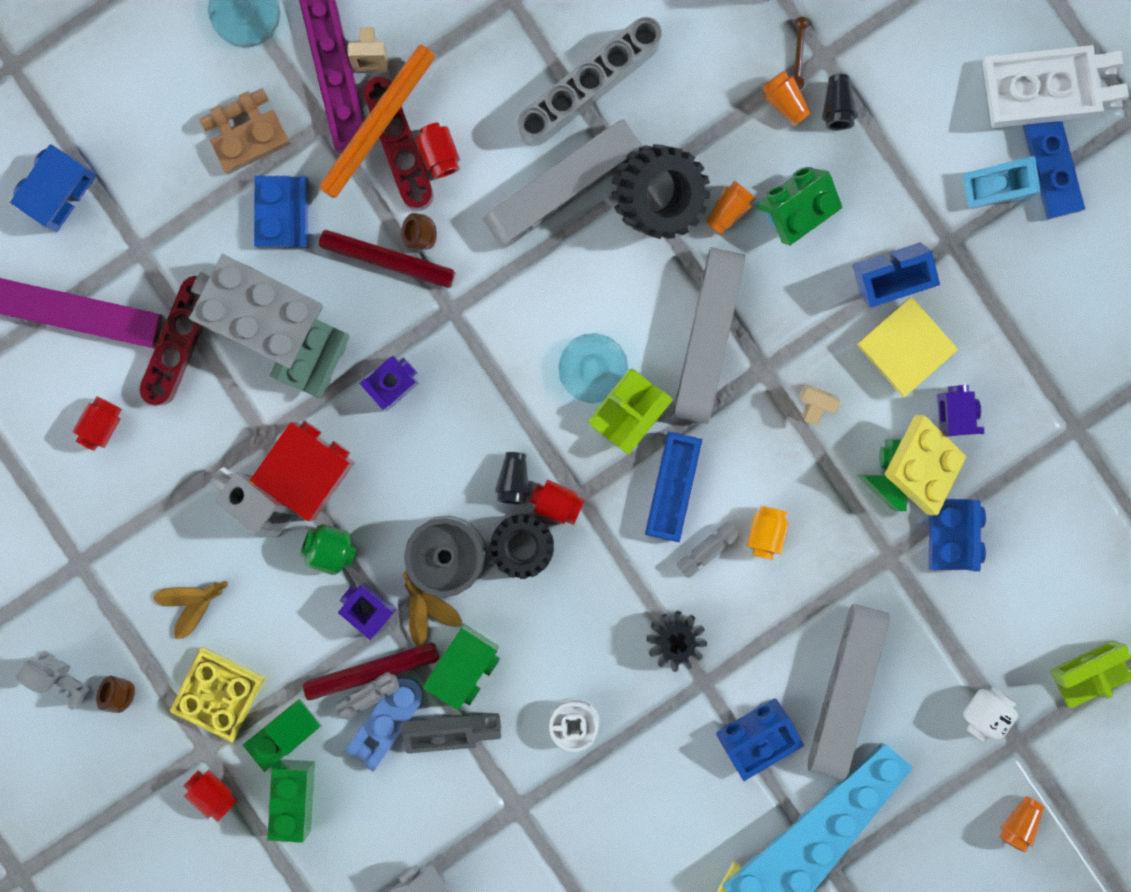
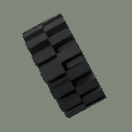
[490,514,554,579]

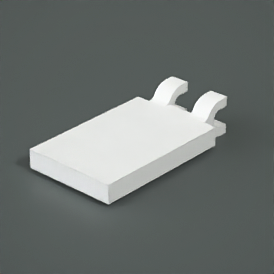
[982,45,1129,128]

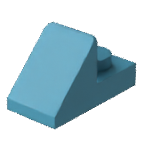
[963,156,1041,209]

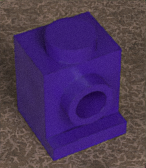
[359,355,419,411]
[937,385,985,436]
[337,583,397,640]

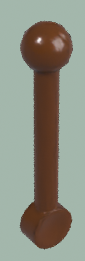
[794,16,808,90]

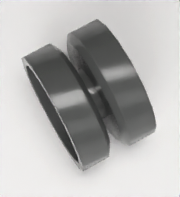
[404,515,487,597]

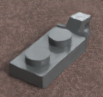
[401,713,501,754]

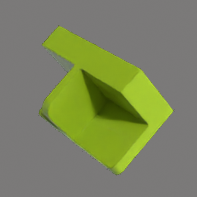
[588,368,673,455]
[1050,640,1131,708]

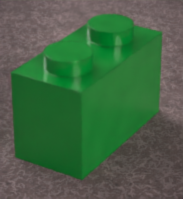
[422,623,500,711]
[267,759,315,843]

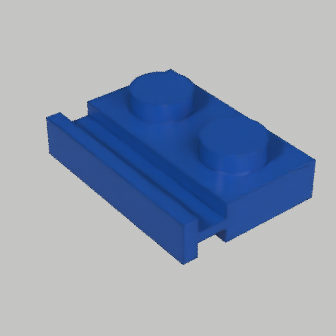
[254,175,308,248]

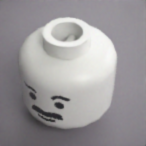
[963,687,1018,742]

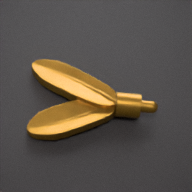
[403,571,462,647]
[154,581,228,640]

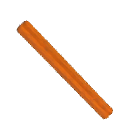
[319,44,435,198]

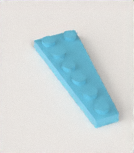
[722,743,913,892]

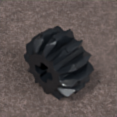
[646,610,707,672]

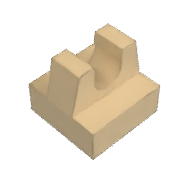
[348,27,389,72]
[799,383,841,426]

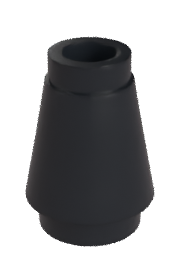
[822,74,858,131]
[495,452,530,505]

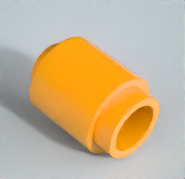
[747,506,789,560]

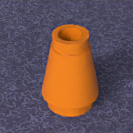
[761,70,811,126]
[705,181,756,235]
[999,796,1045,853]

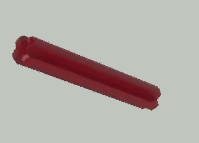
[319,229,455,288]
[302,643,439,701]

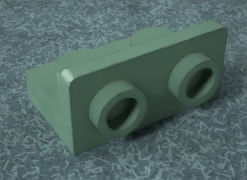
[269,319,349,399]

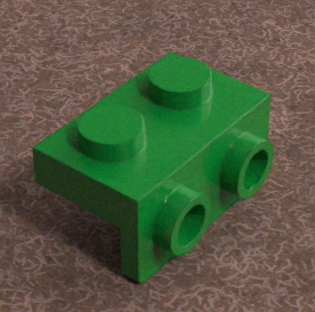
[756,167,843,246]

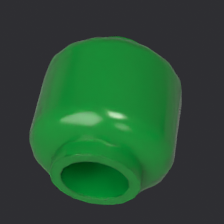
[300,524,356,575]

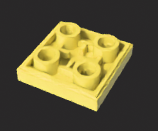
[856,296,959,397]
[169,647,266,743]

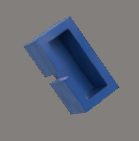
[9,144,97,232]
[852,242,940,308]

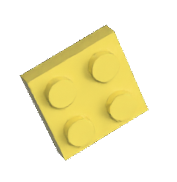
[884,415,967,515]

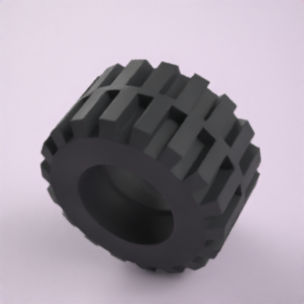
[611,144,710,239]

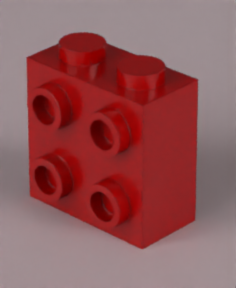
[250,420,355,522]

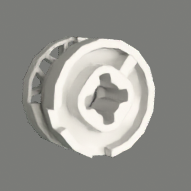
[549,698,600,752]

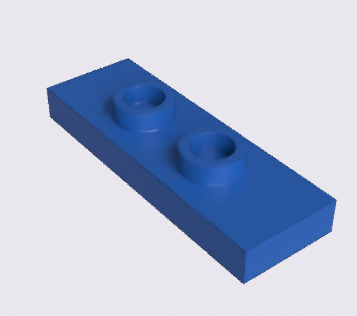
[1022,121,1085,220]
[644,431,703,543]

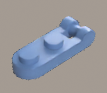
[345,676,423,772]

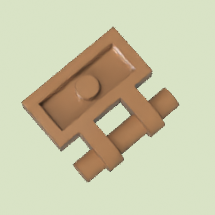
[199,88,291,175]

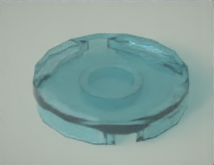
[208,0,281,48]
[558,333,628,404]

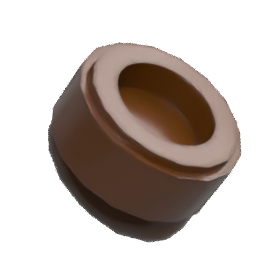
[401,213,437,250]
[96,675,135,713]

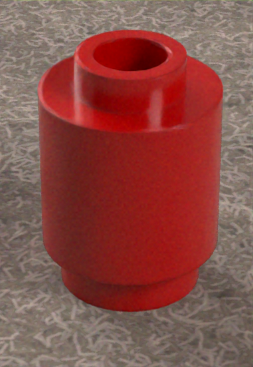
[415,122,460,179]
[72,396,122,451]
[530,479,585,525]
[183,769,237,822]

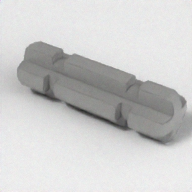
[677,522,739,578]
[335,672,400,720]

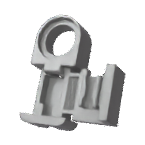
[17,651,91,710]

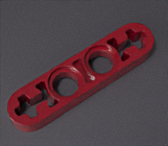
[364,77,434,211]
[139,276,204,406]

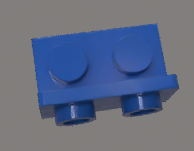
[929,499,986,572]
[716,698,804,782]

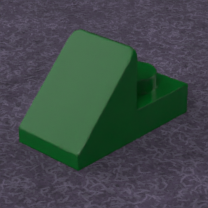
[857,440,907,511]
[243,698,322,772]

